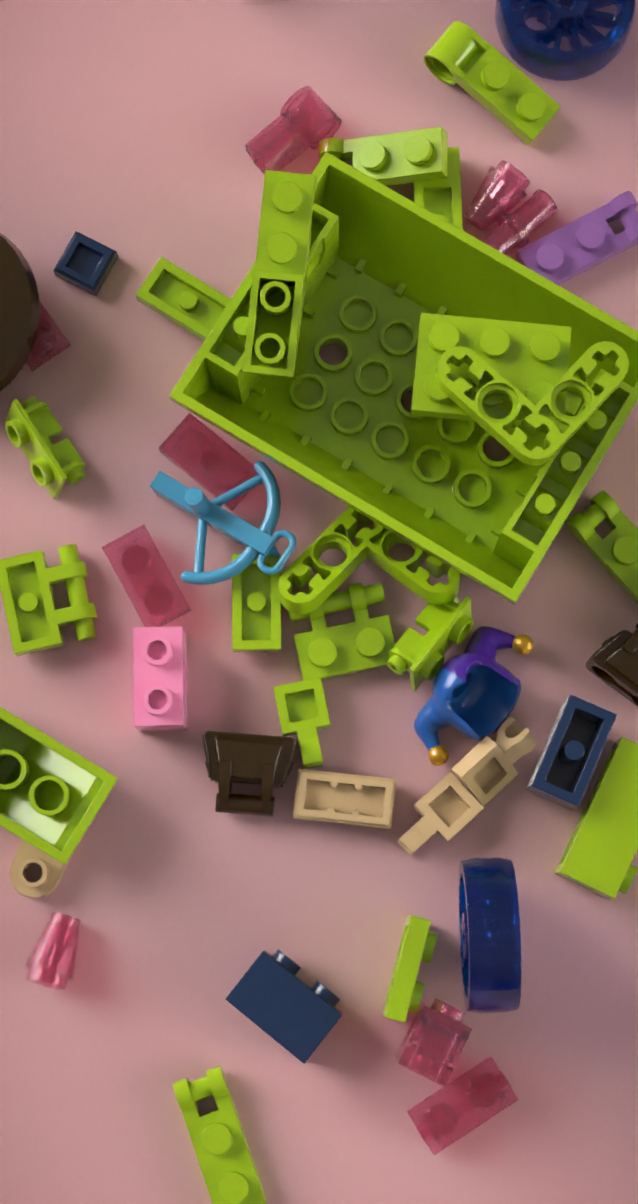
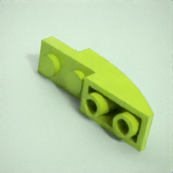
[242,170,316,378]

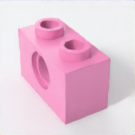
[133,626,188,732]

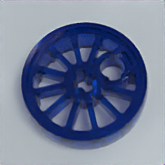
[495,0,636,81]
[458,857,522,1013]

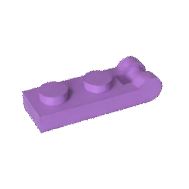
[515,191,638,285]

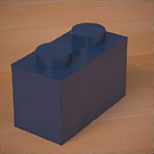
[225,949,342,1064]

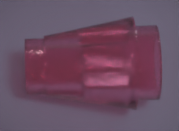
[464,160,530,233]
[25,912,81,990]

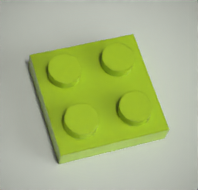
[382,915,438,1023]

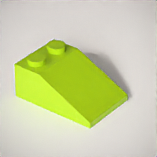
[0,707,119,865]

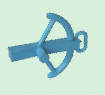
[150,461,296,585]

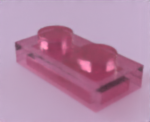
[159,412,258,511]
[102,524,191,627]

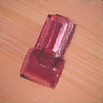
[245,86,342,175]

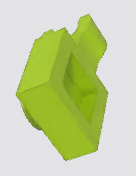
[273,677,331,769]

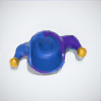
[414,626,534,766]

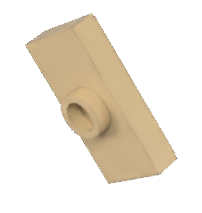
[293,769,396,829]

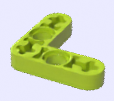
[435,341,629,466]
[278,507,461,615]

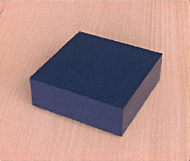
[53,231,118,296]

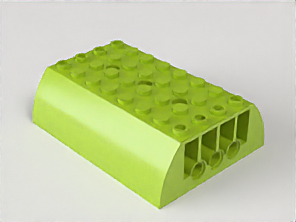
[169,152,638,605]

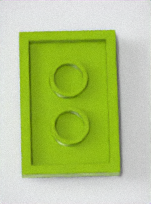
[411,312,572,426]

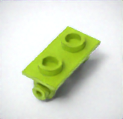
[4,397,86,499]
[387,596,474,691]

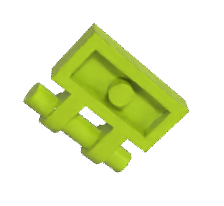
[0,544,98,657]
[289,582,395,681]

